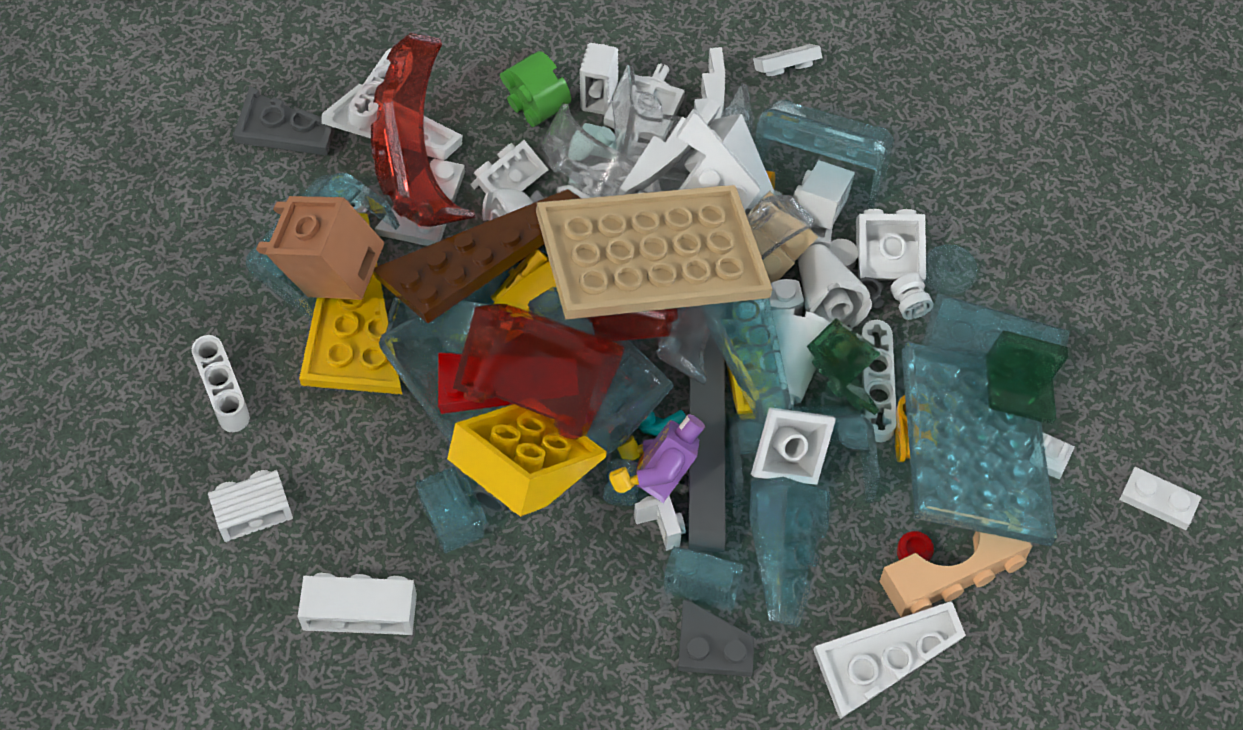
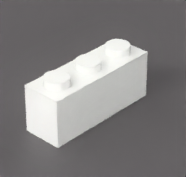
[298,573,417,635]

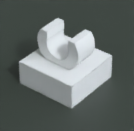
[1027,432,1074,480]

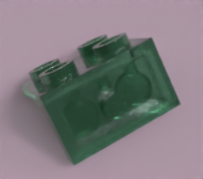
[807,318,880,415]
[986,330,1068,425]

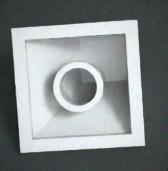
[751,407,836,485]

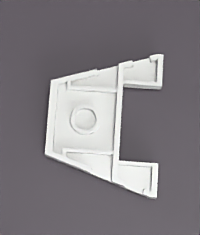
[635,109,760,211]

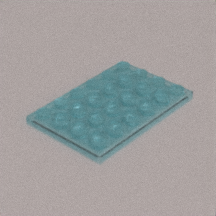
[902,342,1057,547]

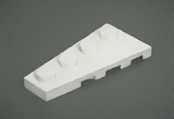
[322,84,463,161]
[813,601,966,719]

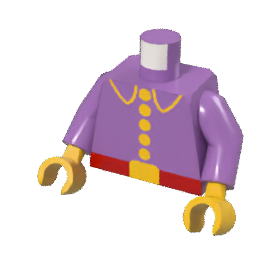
[609,414,705,503]

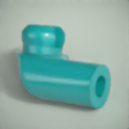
[636,408,686,437]

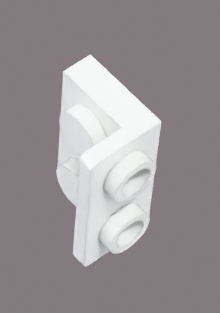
[471,140,549,194]

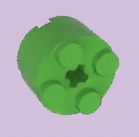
[500,51,571,127]

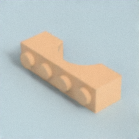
[880,511,1032,618]

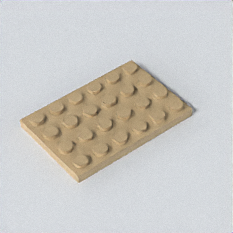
[536,185,773,320]

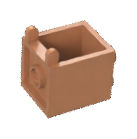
[256,196,384,300]

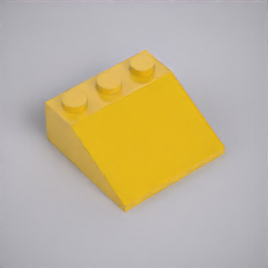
[447,398,607,517]

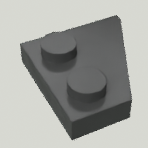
[678,600,754,677]

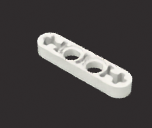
[348,47,413,129]
[860,320,897,442]

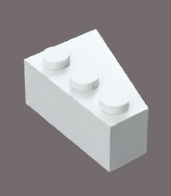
[683,114,777,215]

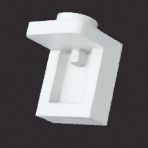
[634,496,686,551]

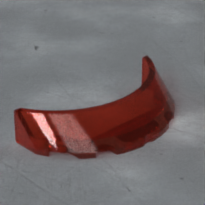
[371,33,476,227]

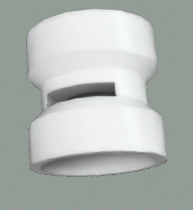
[890,273,934,320]

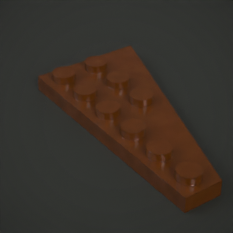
[373,189,582,324]

